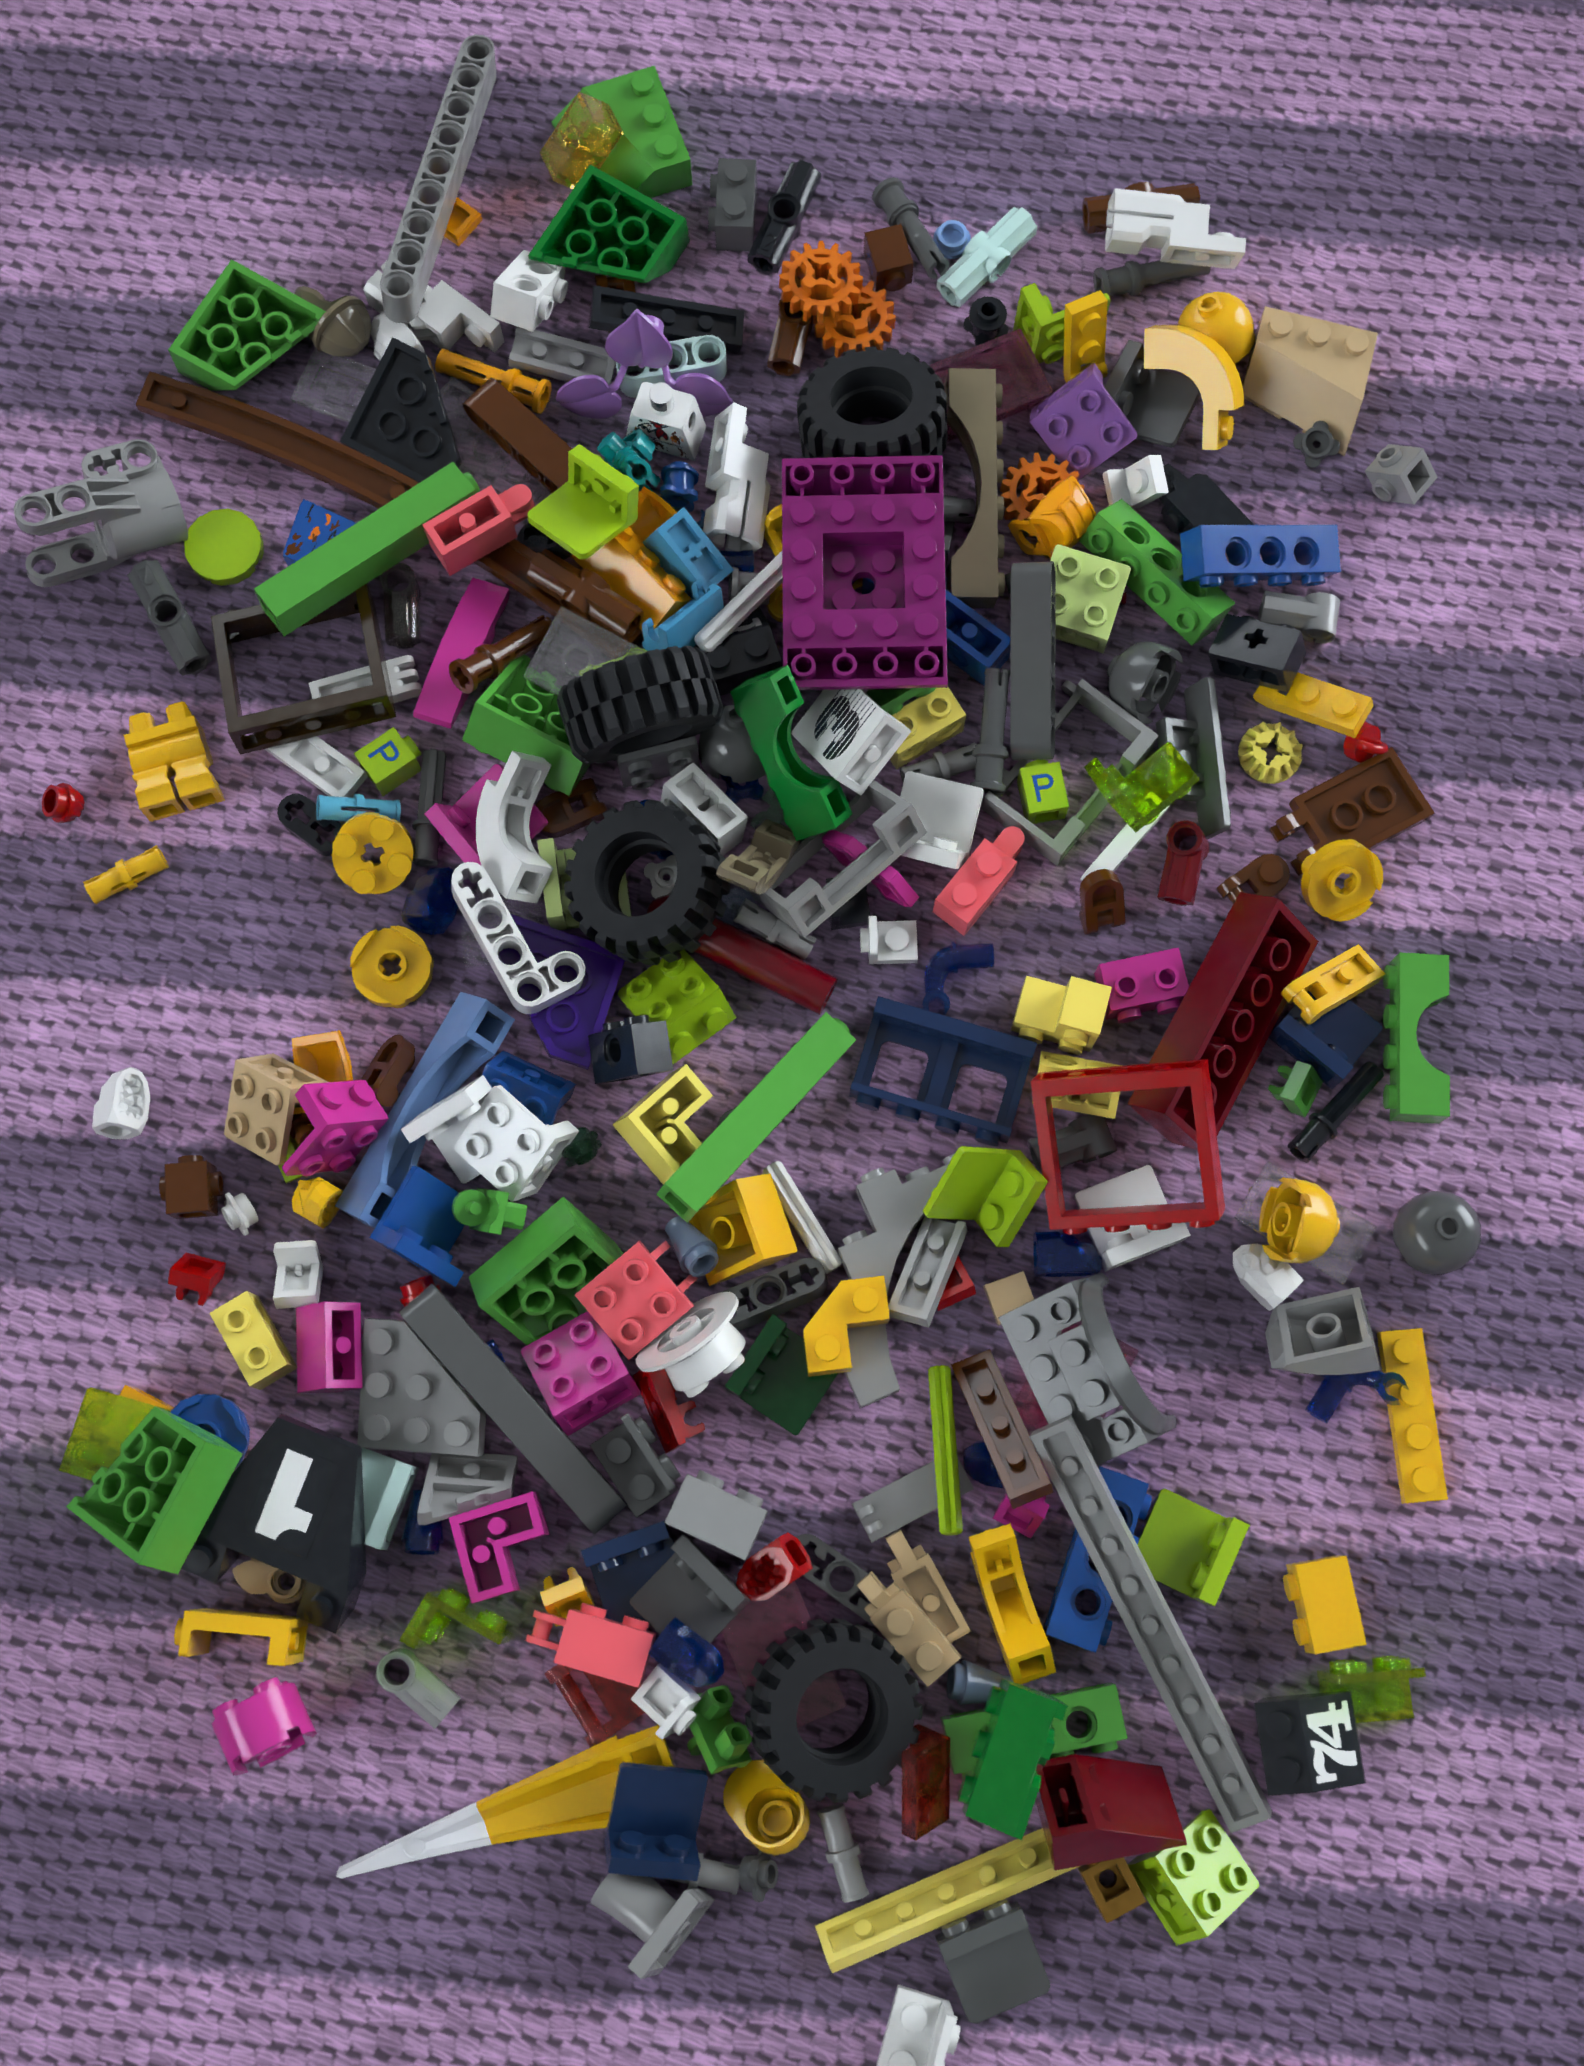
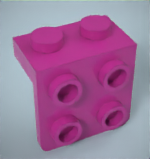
[282,1080,389,1177]

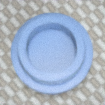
[933,220,971,259]

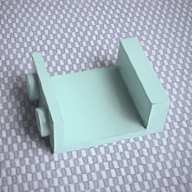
[362,1448,419,1550]

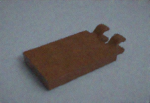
[1269,747,1435,876]

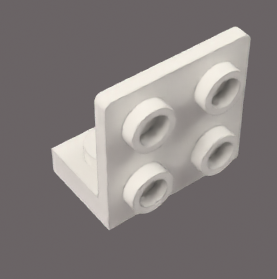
[900,771,984,869]
[400,1075,492,1184]
[454,1085,579,1202]
[1074,1165,1191,1272]
[876,1985,960,2066]

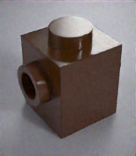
[159,1155,224,1219]

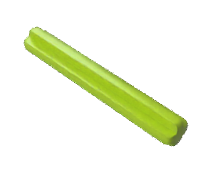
[928,1365,963,1536]

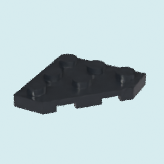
[340,337,462,483]

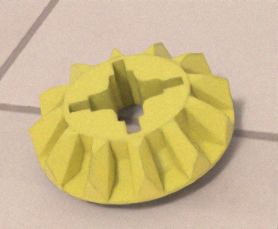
[1238,721,1303,784]

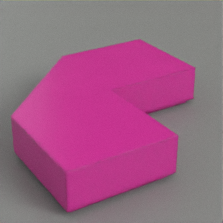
[822,830,919,908]

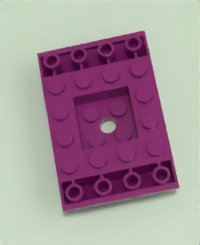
[782,455,948,690]

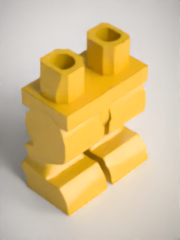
[124,701,225,822]

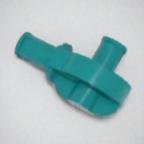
[597,429,661,491]

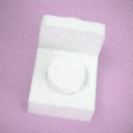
[1103,455,1169,509]
[860,916,918,964]

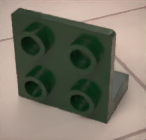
[725,1314,838,1436]

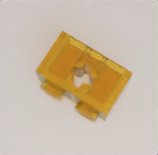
[539,92,623,189]

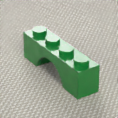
[730,665,853,841]

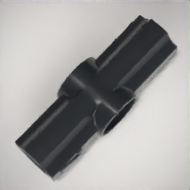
[747,160,821,275]

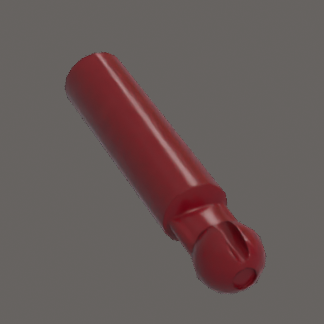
[647,895,838,1015]

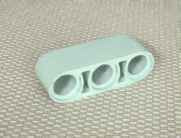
[616,335,727,398]

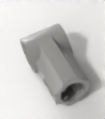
[1258,591,1340,644]
[376,1648,461,1729]

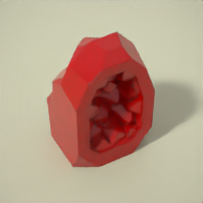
[736,1532,812,1601]

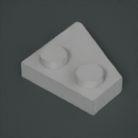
[417,1453,518,1525]

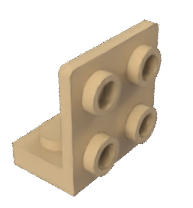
[224,1053,328,1165]

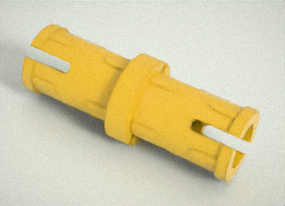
[83,845,169,904]

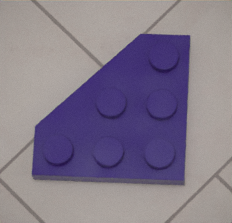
[498,914,625,1070]

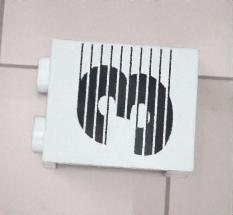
[791,689,911,795]

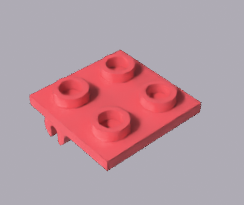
[575,1240,698,1360]

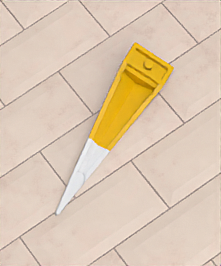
[336,1725,675,1878]

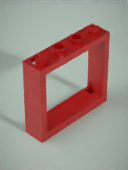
[1030,1059,1225,1235]

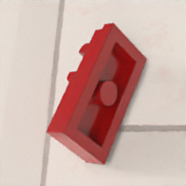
[633,1369,705,1454]

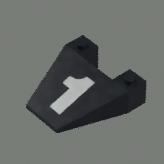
[181,1414,366,1634]

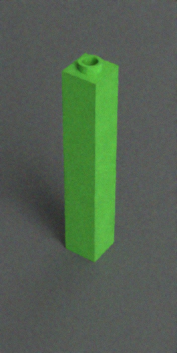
[254,462,480,637]
[656,1012,856,1223]

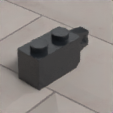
[1159,463,1254,557]

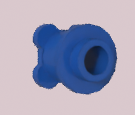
[660,461,699,512]

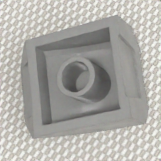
[1265,1287,1381,1375]

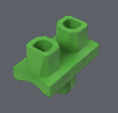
[452,1188,527,1235]
[687,1685,752,1774]

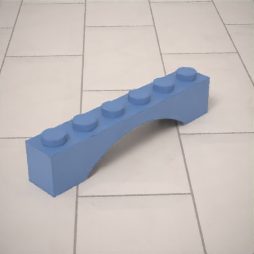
[335,992,515,1229]

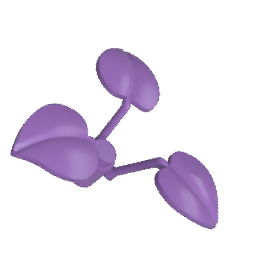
[556,309,733,419]

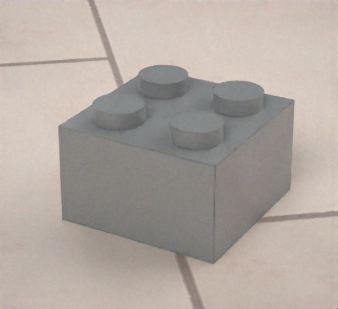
[665,1470,768,1560]

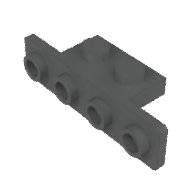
[1156,677,1231,839]

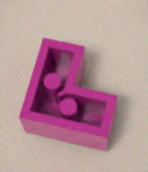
[449,1491,550,1604]

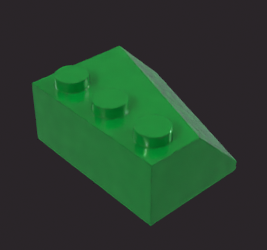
[528,164,690,283]
[958,1678,1068,1840]

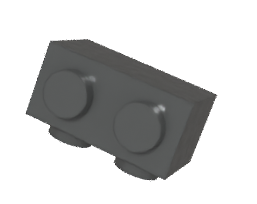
[708,158,757,252]

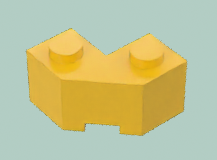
[803,1276,890,1377]

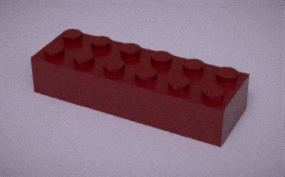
[1127,892,1318,1150]

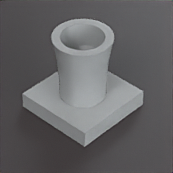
[590,1873,715,1979]

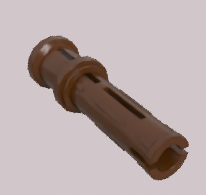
[449,615,556,694]

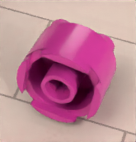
[212,1677,316,1776]

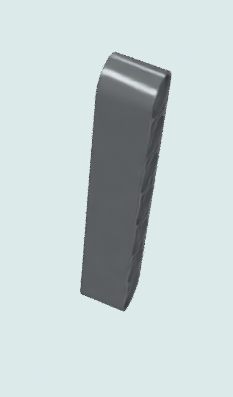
[399,1284,627,1534]

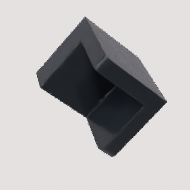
[826,878,870,930]

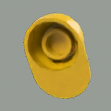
[723,1760,810,1856]

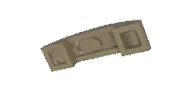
[716,819,802,895]

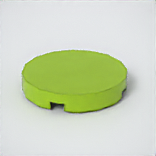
[184,508,264,586]

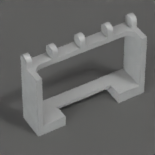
[980,679,1159,866]
[743,780,927,938]

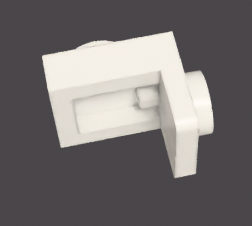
[273,1240,323,1309]
[631,1662,701,1740]

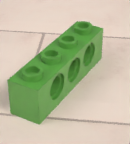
[1079,499,1235,646]
[940,1682,1128,1778]

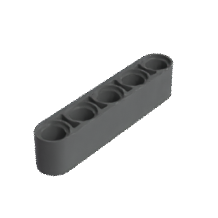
[1010,561,1056,760]

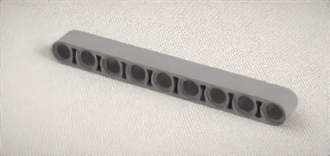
[380,35,496,323]

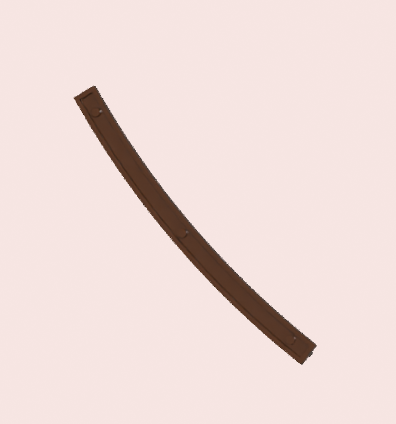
[135,371,643,660]

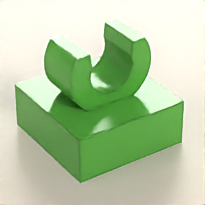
[1268,1061,1323,1118]

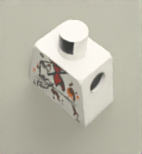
[626,382,706,461]

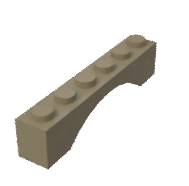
[944,368,1005,609]

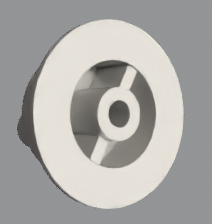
[636,1292,746,1398]

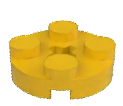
[332,812,414,894]
[1301,839,1383,922]
[350,926,434,1008]

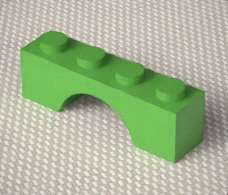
[1383,952,1450,1124]

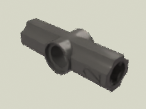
[127,560,212,676]

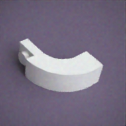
[476,751,553,904]

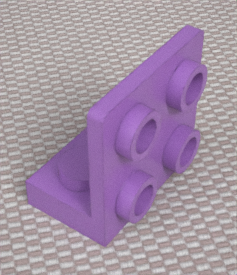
[1029,363,1137,480]

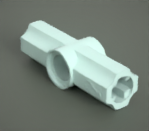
[936,207,1038,307]

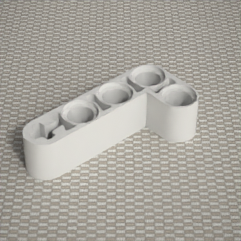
[451,862,585,1014]

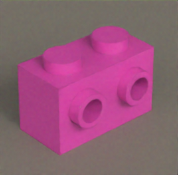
[1094,947,1189,1023]
[296,1301,362,1393]

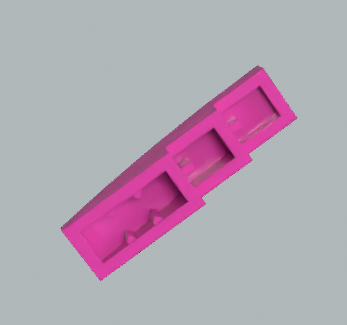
[413,578,509,729]

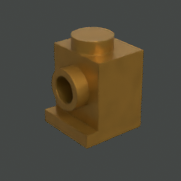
[1077,1857,1146,1923]

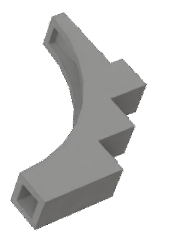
[838,1153,955,1409]

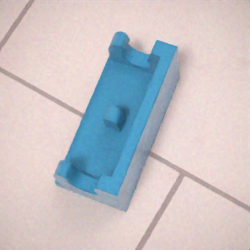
[642,507,734,599]
[642,579,724,651]

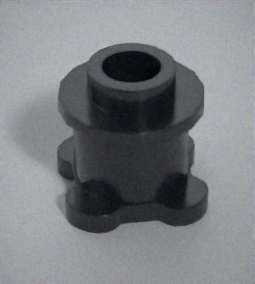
[964,296,1008,349]

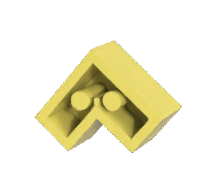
[1011,976,1112,1055]
[612,1064,713,1185]

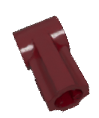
[1157,820,1209,906]

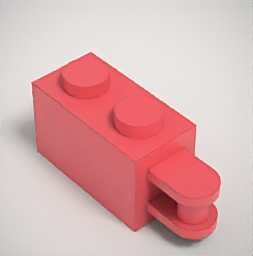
[422,484,535,576]
[932,826,1025,936]
[525,1603,657,1688]

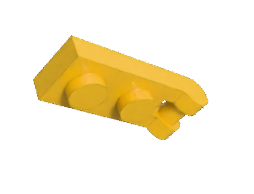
[1063,290,1108,383]
[1253,672,1374,738]
[1281,944,1385,1025]

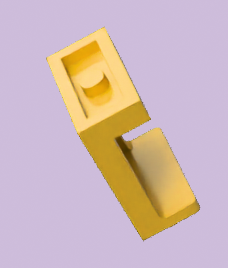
[174,1608,308,1666]

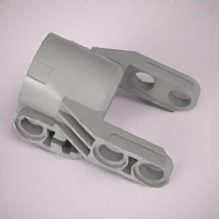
[14,439,188,587]

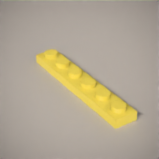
[815,1828,1080,1974]

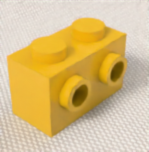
[1283,1555,1367,1654]

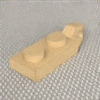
[885,1530,971,1643]
[857,1571,961,1687]

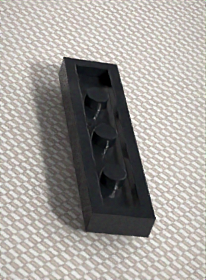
[589,285,744,353]

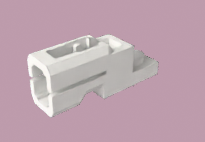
[1105,189,1246,269]
[363,259,504,352]
[703,402,771,556]

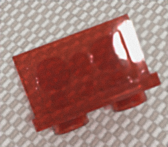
[902,1724,950,1841]

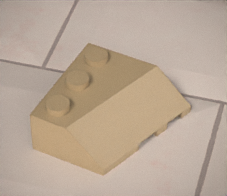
[1242,306,1378,456]

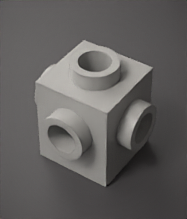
[1365,444,1438,505]

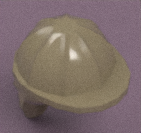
[294,286,371,357]

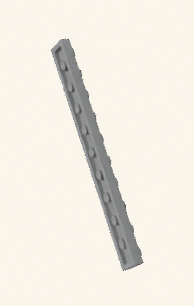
[1029,1415,1272,1833]

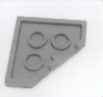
[357,1318,486,1456]

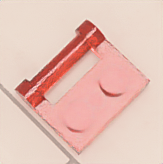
[544,1664,645,1747]

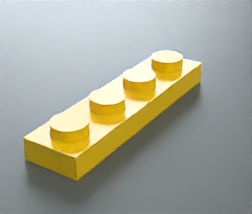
[1377,1328,1448,1504]

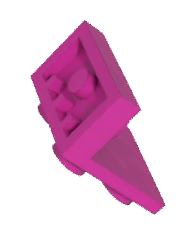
[424,764,548,865]
[521,1311,641,1436]

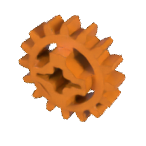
[779,241,863,324]
[813,279,896,358]
[1000,453,1085,537]

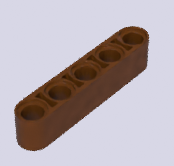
[462,378,572,494]

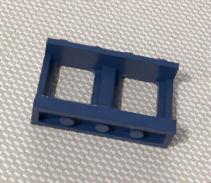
[849,996,1037,1146]

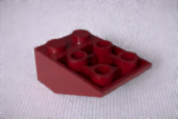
[1035,1754,1187,1871]

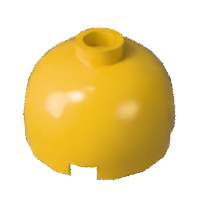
[1177,291,1255,364]
[1259,1177,1340,1263]

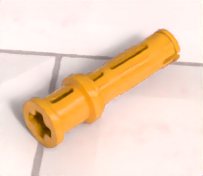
[435,348,552,414]

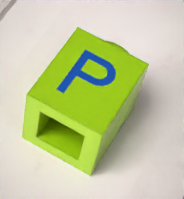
[354,727,422,797]
[1017,760,1069,824]

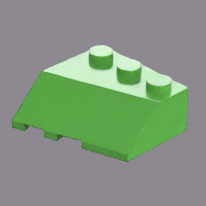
[552,66,692,198]
[168,259,326,391]
[462,654,590,796]
[469,1196,624,1345]
[66,1406,243,1574]

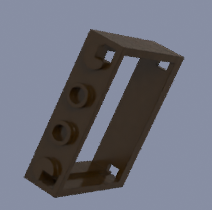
[211,584,396,755]

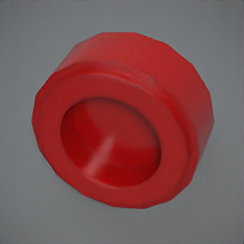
[1343,722,1388,763]

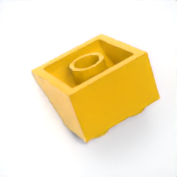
[689,1173,798,1286]

